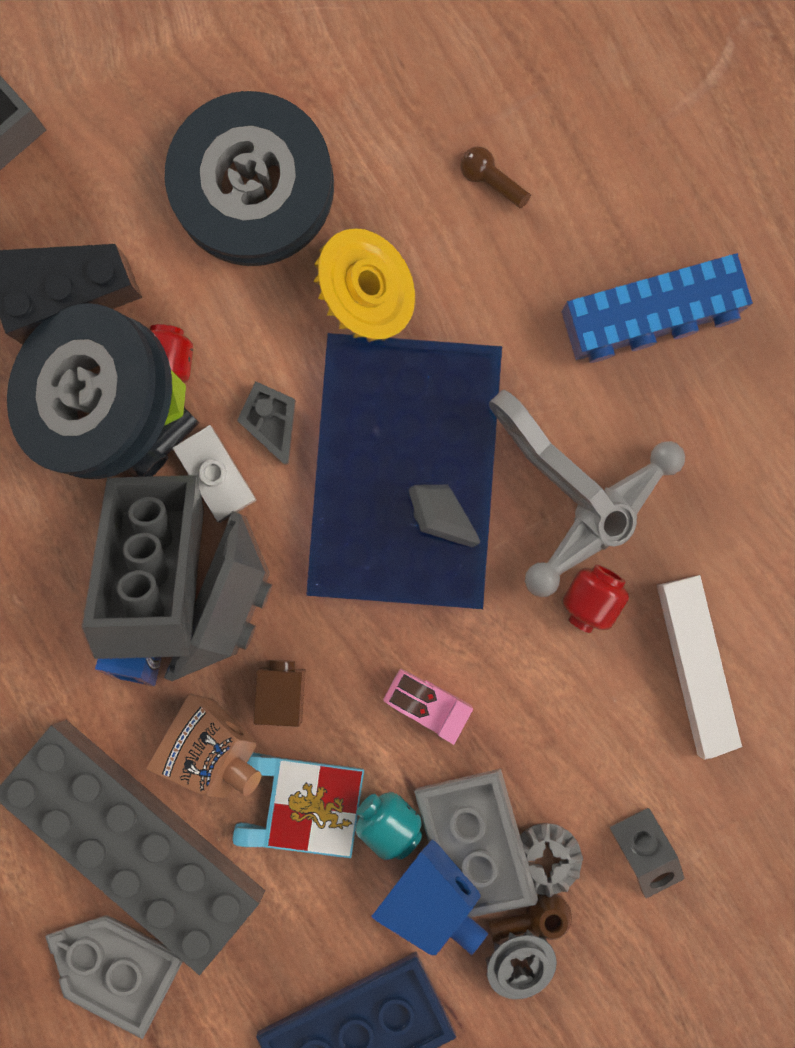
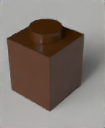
[254,660,306,727]

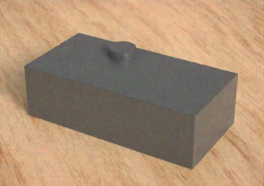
[82,475,204,659]

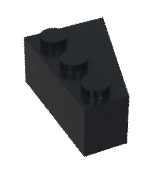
[0,244,142,344]

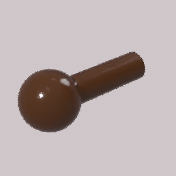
[460,147,531,208]

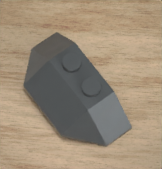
[164,511,273,681]

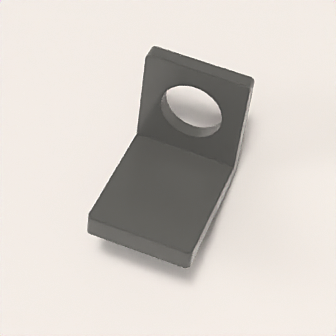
[610,808,685,898]

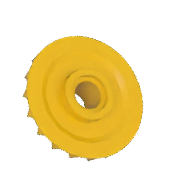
[313,229,415,342]

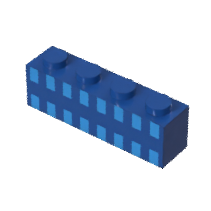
[561,253,753,363]

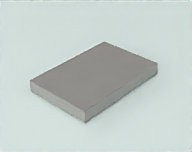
[414,769,538,917]

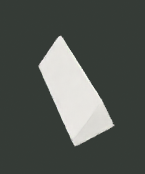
[656,575,742,760]

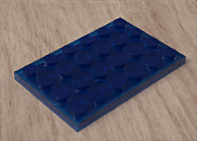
[306,333,502,609]

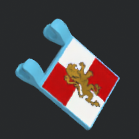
[233,752,364,858]

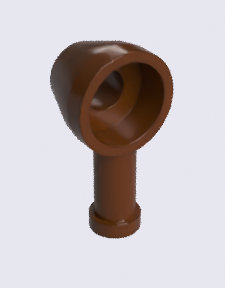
[488,894,572,944]

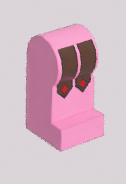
[383,669,473,745]

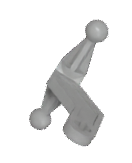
[489,390,686,597]

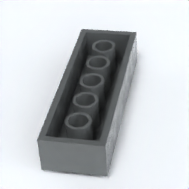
[0,720,266,976]

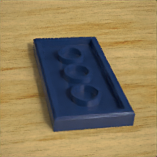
[256,951,457,1048]

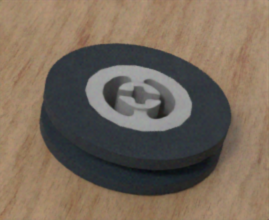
[164,91,334,266]
[7,304,172,479]

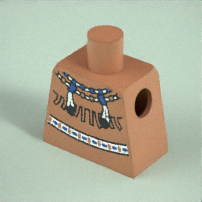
[146,693,261,798]

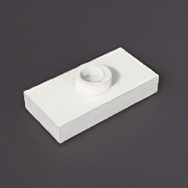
[173,425,257,523]

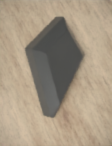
[237,381,296,465]
[408,485,480,547]

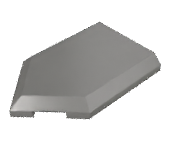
[45,915,183,1039]

